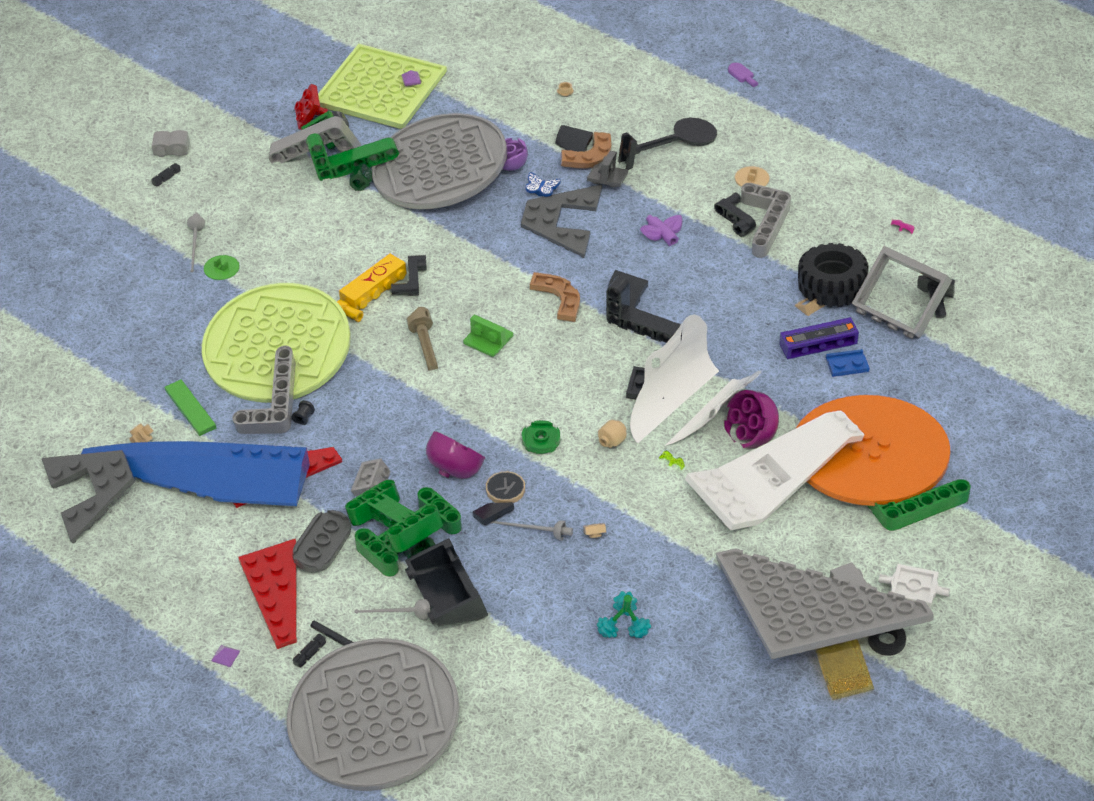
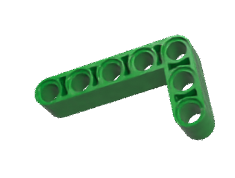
[306,133,399,181]
[868,479,971,531]

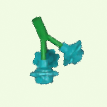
[596,591,651,638]

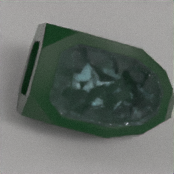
[350,163,372,191]

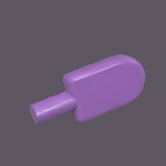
[728,63,758,87]

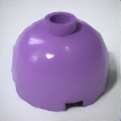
[503,138,528,171]

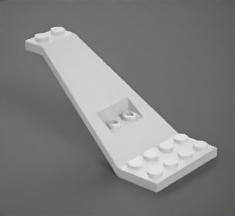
[685,411,865,530]

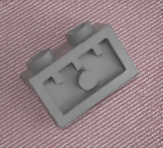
[351,458,391,496]

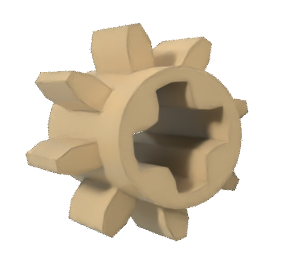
[129,423,153,443]

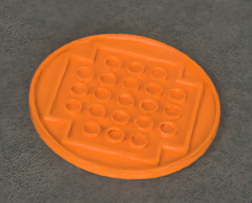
[796,395,950,506]

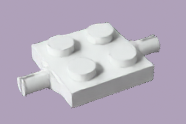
[879,564,950,608]

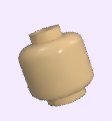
[598,420,627,449]

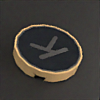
[486,471,525,503]

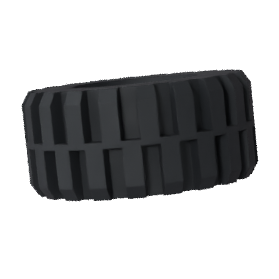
[798,243,869,307]

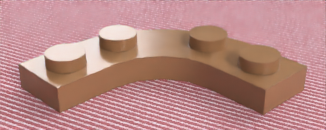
[560,132,611,168]
[530,272,580,322]

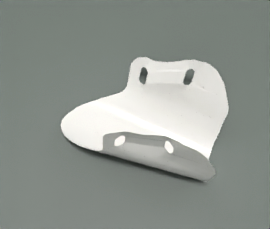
[630,314,761,446]

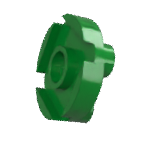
[522,420,561,454]

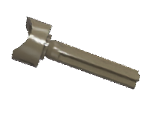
[406,307,438,371]

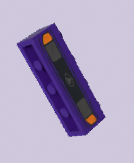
[779,317,859,360]

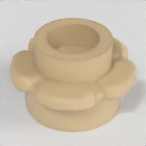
[557,82,574,96]

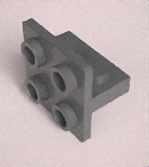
[587,151,628,187]

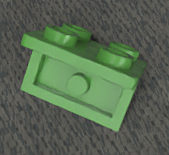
[463,314,514,357]

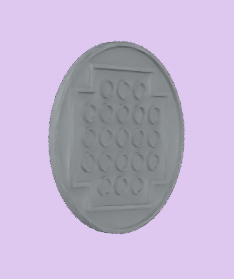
[372,113,507,209]
[286,638,459,791]

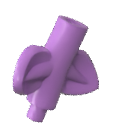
[640,215,682,246]

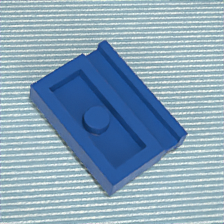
[826,349,870,377]

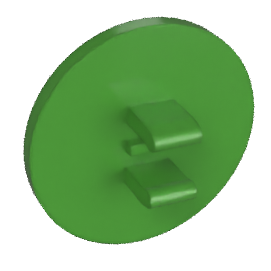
[204,255,240,280]

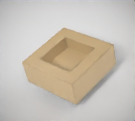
[583,523,606,538]

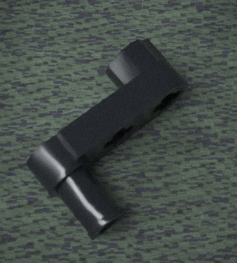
[714,192,756,237]
[391,255,427,296]

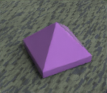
[402,70,421,86]
[211,645,240,667]

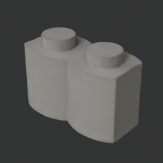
[152,130,190,157]

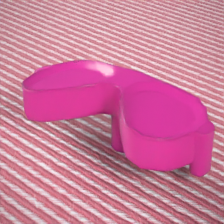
[890,219,915,234]

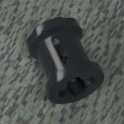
[291,400,315,425]

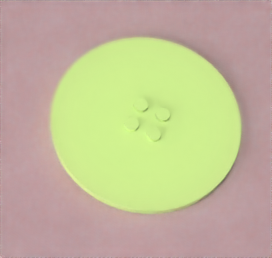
[202,283,351,403]

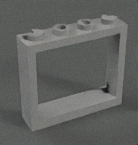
[852,246,952,339]

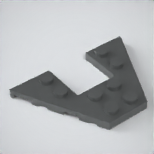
[521,185,602,258]
[42,450,135,543]

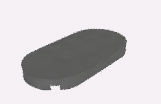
[293,510,351,572]

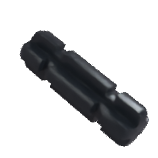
[151,163,181,187]
[293,634,326,668]

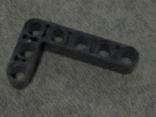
[606,276,682,343]

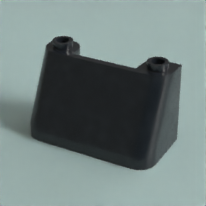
[405,538,488,627]

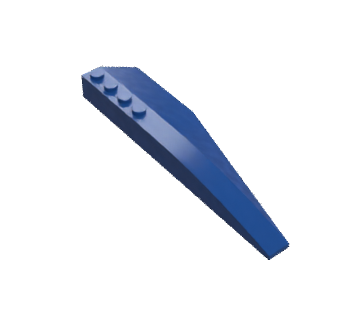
[81,441,310,506]

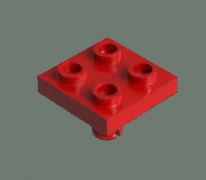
[294,84,328,130]

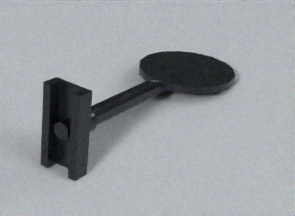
[618,117,717,170]

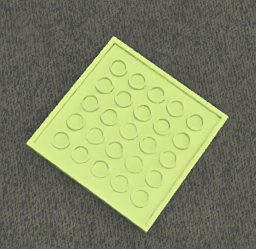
[318,44,447,129]

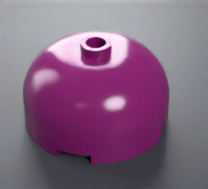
[724,390,779,449]
[426,431,485,479]

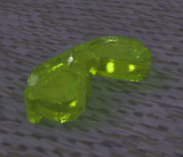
[659,450,685,470]

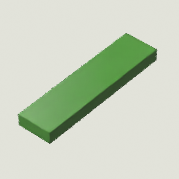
[164,379,217,436]

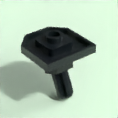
[917,275,955,318]

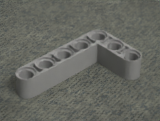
[269,116,361,163]
[741,183,791,258]
[232,345,296,434]

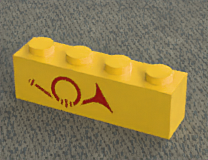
[339,253,407,310]

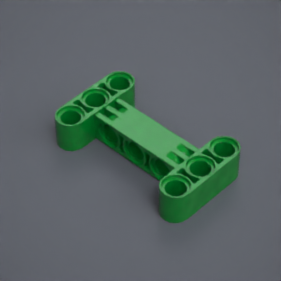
[345,480,443,552]
[354,487,462,577]

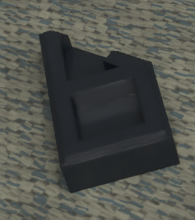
[472,502,514,525]

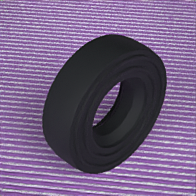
[868,628,906,656]

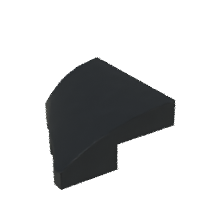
[555,125,593,152]
[608,270,648,308]

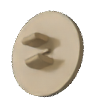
[735,166,770,187]

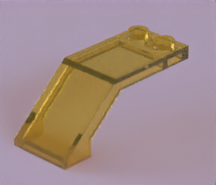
[815,639,874,700]

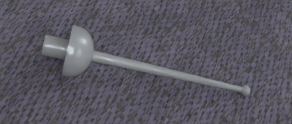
[187,213,205,272]
[491,521,573,541]
[354,599,430,620]

